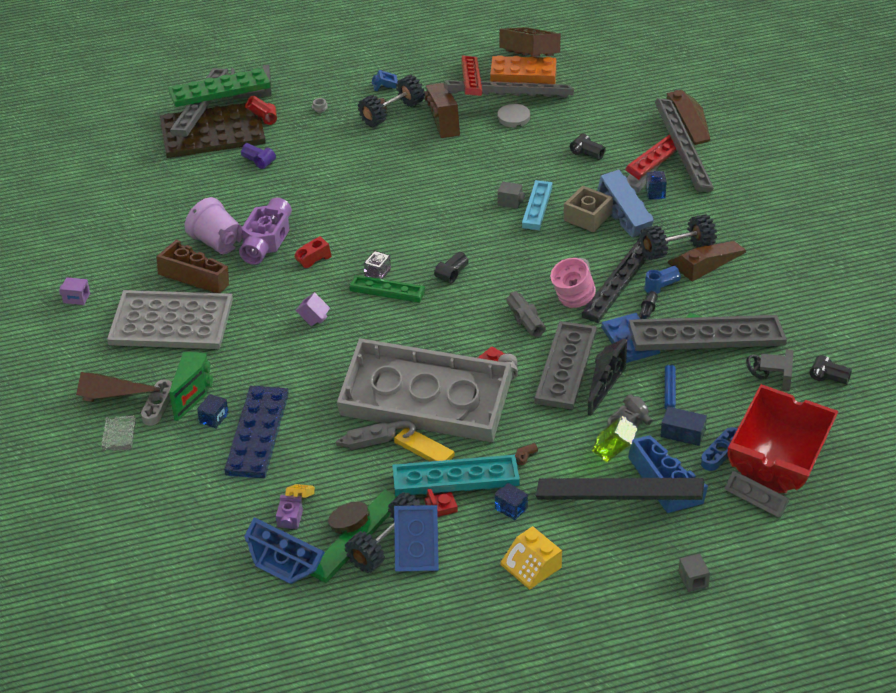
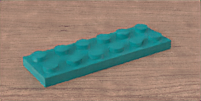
[392,455,520,496]

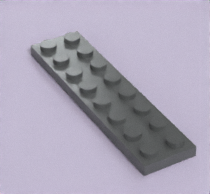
[628,315,787,351]

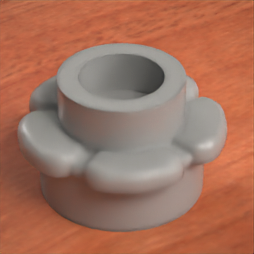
[312,98,328,113]

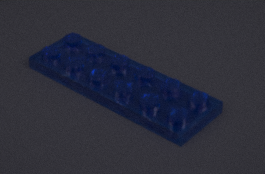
[224,385,289,478]

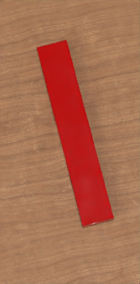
[625,134,677,180]

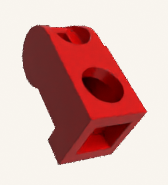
[294,236,332,268]

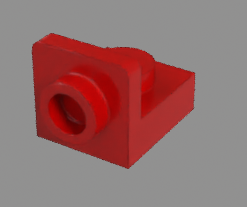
[425,489,458,517]

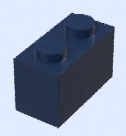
[660,407,707,446]

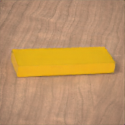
[394,428,455,462]

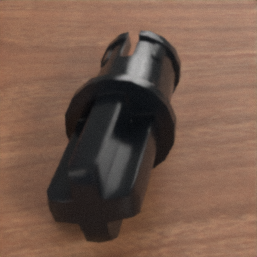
[639,291,658,319]

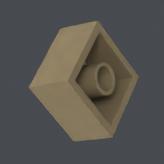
[564,186,613,232]

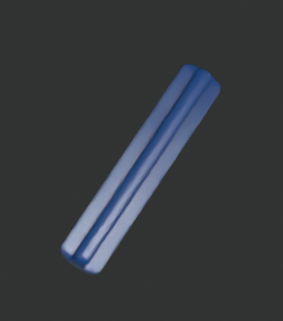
[665,365,676,410]

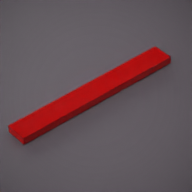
[461,55,482,96]

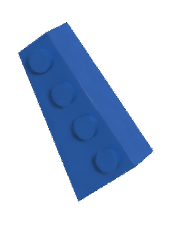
[628,435,708,513]

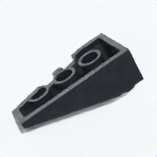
[588,338,627,416]

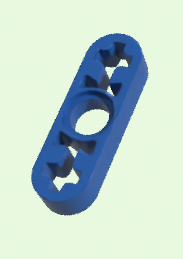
[701,427,738,471]

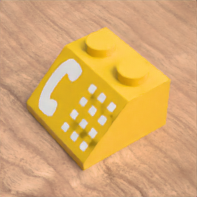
[501,526,562,590]

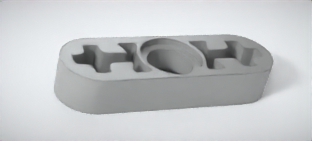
[141,380,172,426]

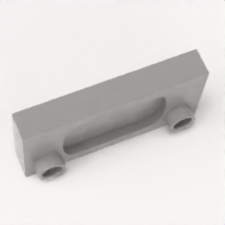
[337,338,512,442]

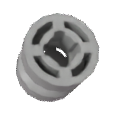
[498,354,518,380]

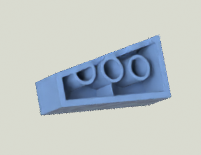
[597,170,654,238]

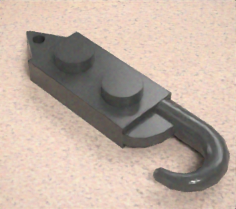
[336,420,416,450]

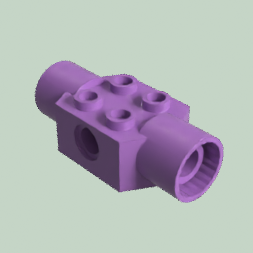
[239,198,292,265]

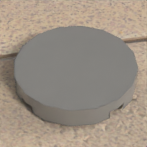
[498,104,530,128]

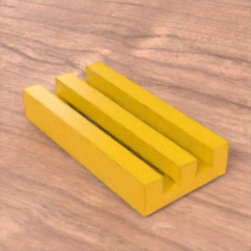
[285,484,315,498]

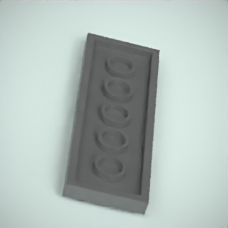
[534,321,597,410]

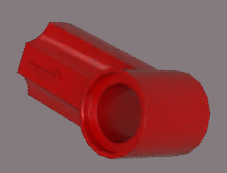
[245,96,277,125]

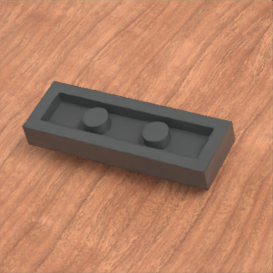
[724,471,790,518]

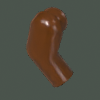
[515,443,538,465]

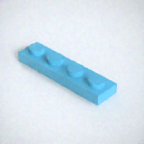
[522,180,552,230]

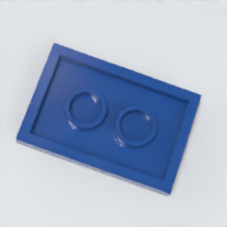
[601,313,660,363]
[394,505,439,571]

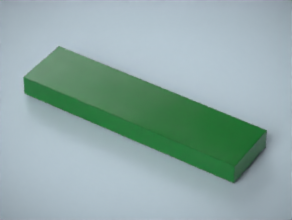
[349,275,425,303]

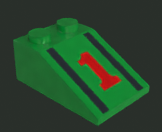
[169,351,213,421]

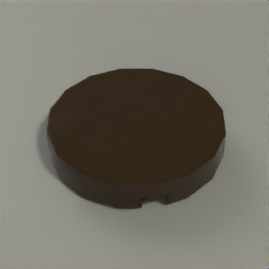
[328,502,370,534]

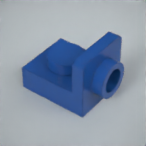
[372,70,398,91]

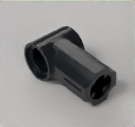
[569,134,606,160]
[434,251,469,284]
[809,355,852,385]

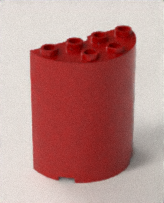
[728,384,839,493]

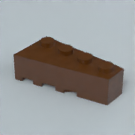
[156,239,229,293]

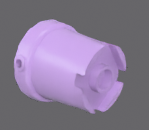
[185,197,242,254]

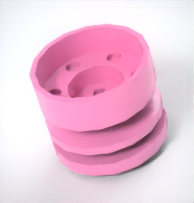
[550,258,596,308]

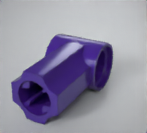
[241,143,276,169]

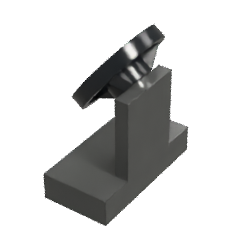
[746,349,794,391]

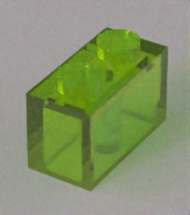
[591,416,638,462]

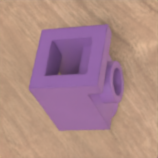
[276,495,303,529]

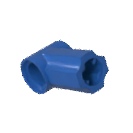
[644,266,681,294]

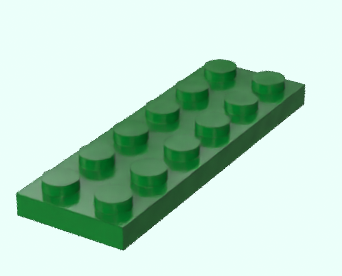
[168,68,271,107]

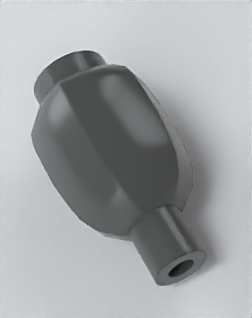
[623,394,653,426]

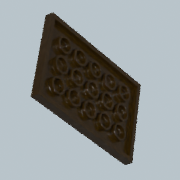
[160,102,266,158]

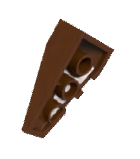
[76,372,160,402]

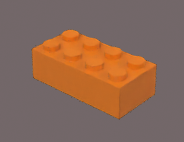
[490,56,556,84]

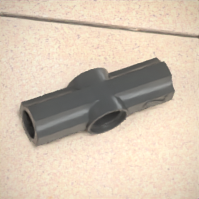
[506,291,546,338]

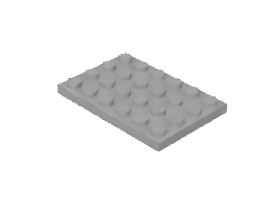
[107,290,233,349]

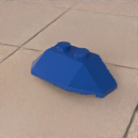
[244,517,325,584]

